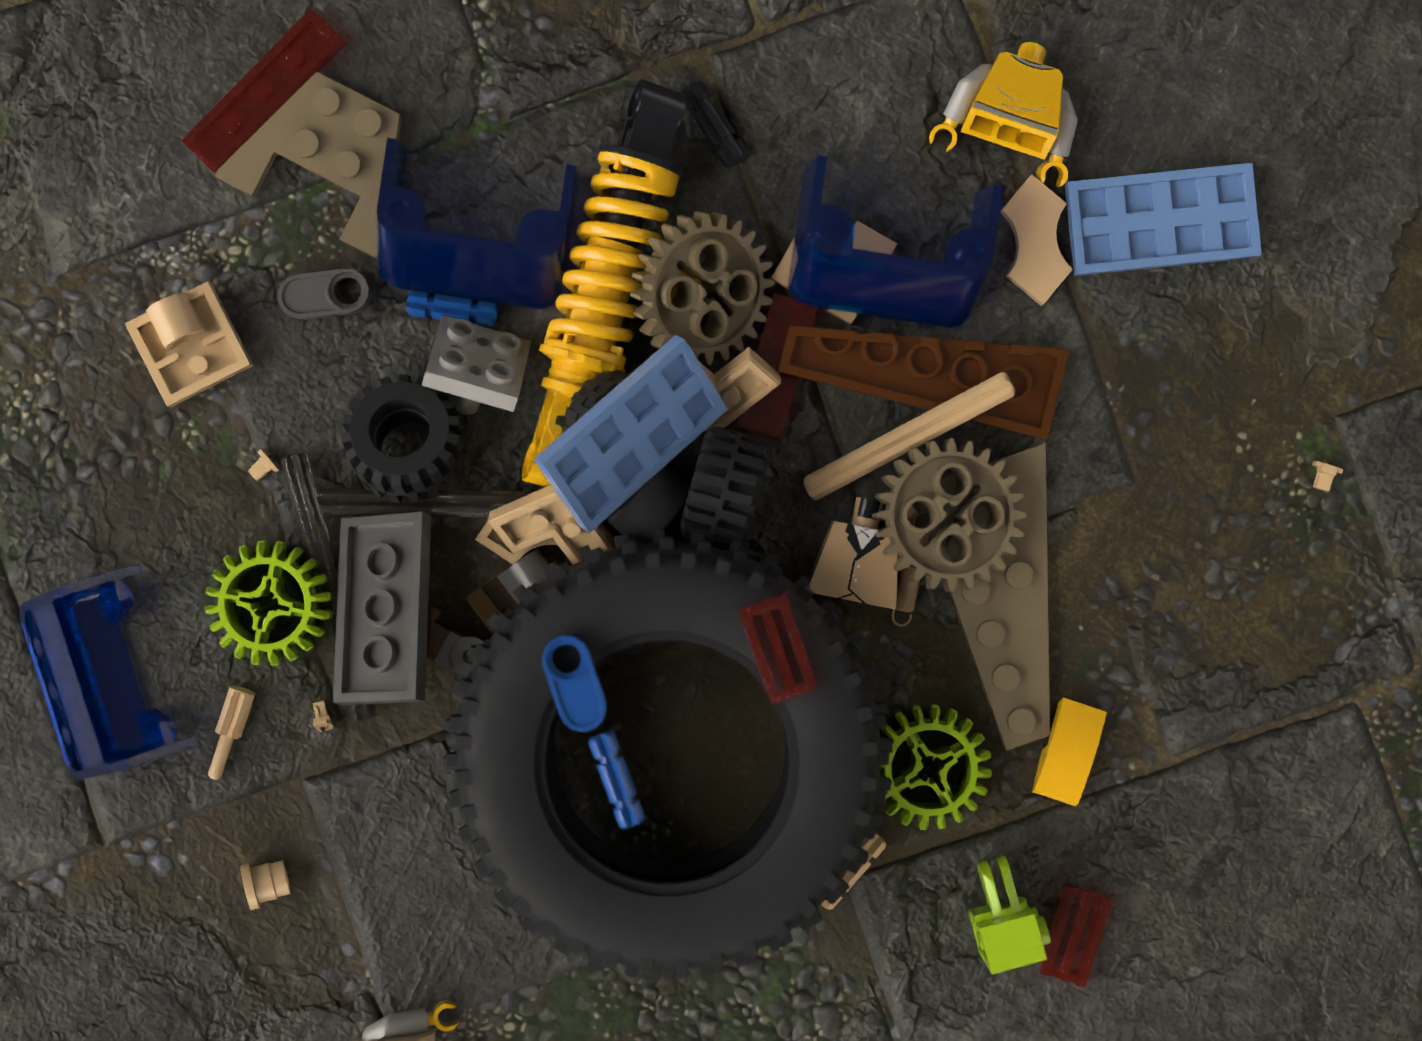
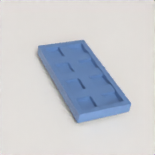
[1065,163,1262,276]
[534,335,728,533]

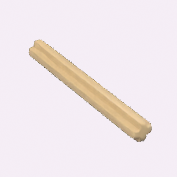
[803,372,1015,500]

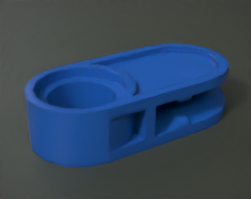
[542,634,607,732]

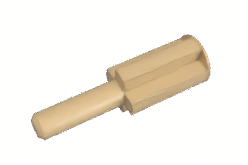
[208,685,256,780]

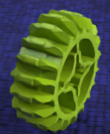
[205,540,333,666]
[880,704,992,830]

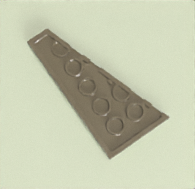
[918,443,1050,751]

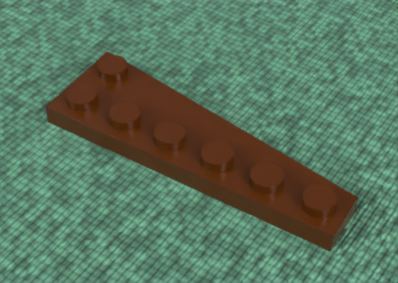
[777,326,1070,440]

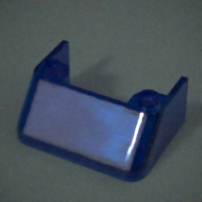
[377,138,580,310]
[788,155,1003,328]
[20,564,197,780]

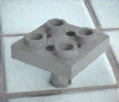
[422,315,531,415]

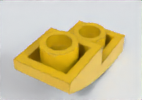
[1032,697,1107,806]

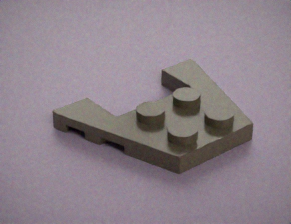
[215,72,402,260]

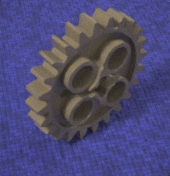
[630,211,775,365]
[872,439,1027,592]

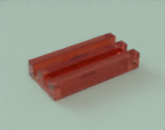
[738,594,818,704]
[1038,884,1112,988]

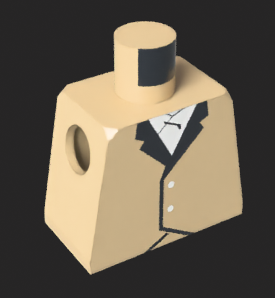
[807,497,898,609]

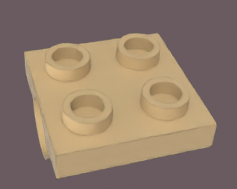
[124,281,254,407]

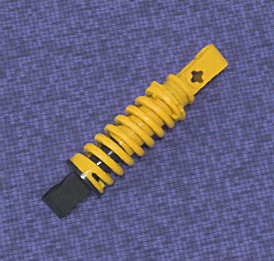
[522,79,686,487]

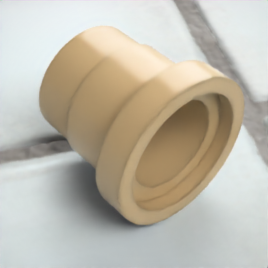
[240,860,291,911]

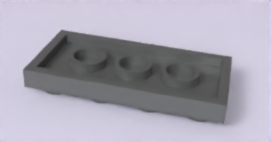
[333,512,431,705]

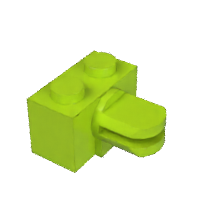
[968,855,1051,974]

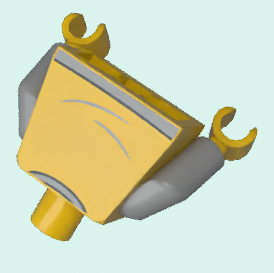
[929,42,1078,187]

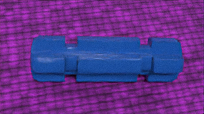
[406,290,499,328]
[589,731,644,829]

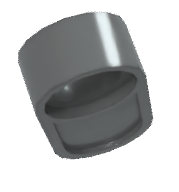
[277,268,372,320]

